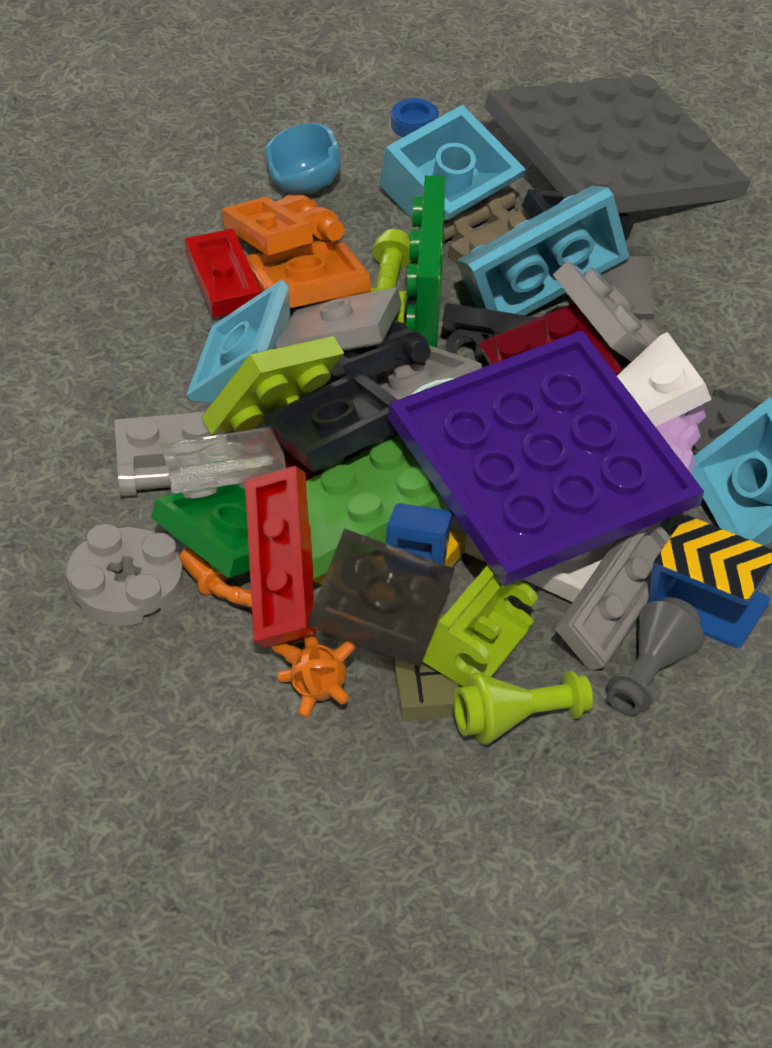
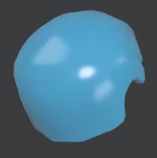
[265,123,342,195]

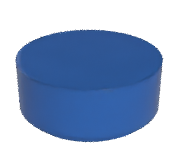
[391,98,439,137]

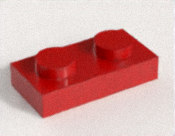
[185,228,261,318]

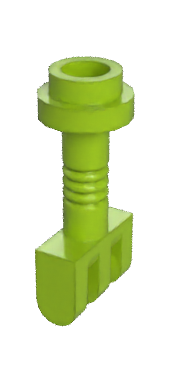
[356,229,411,324]

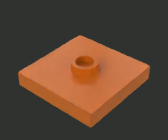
[246,238,372,308]

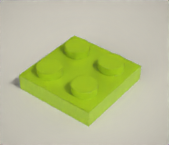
[201,336,344,435]

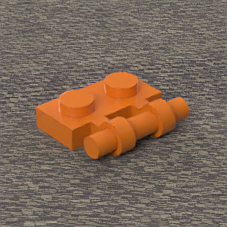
[221,194,345,257]

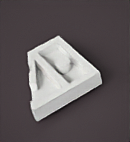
[617,332,711,427]

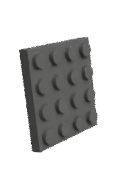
[484,74,750,213]

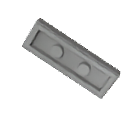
[555,523,670,670]

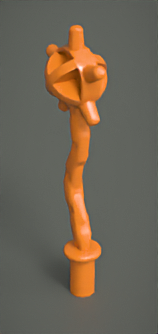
[179,547,355,717]

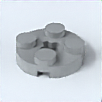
[66,524,183,625]

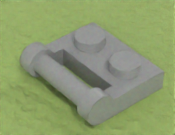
[114,412,230,497]

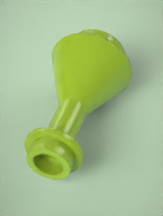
[453,671,593,745]

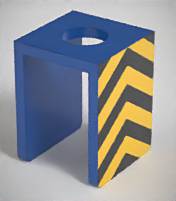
[649,514,772,648]

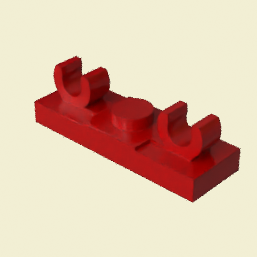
[245,466,316,648]

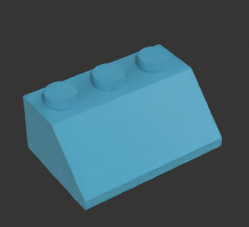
[456,186,630,315]

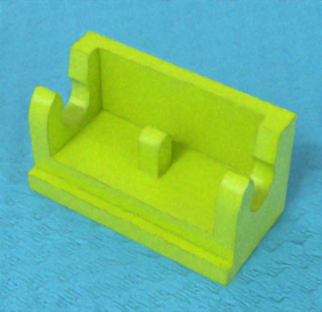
[422,564,538,687]

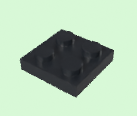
[263,370,398,472]

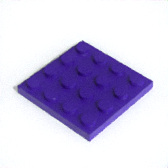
[387,331,705,586]

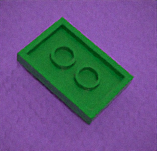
[406,175,446,348]

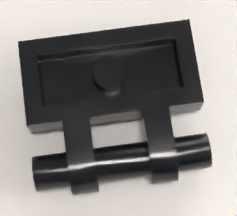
[330,319,431,382]

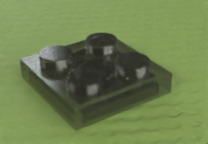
[307,528,454,667]

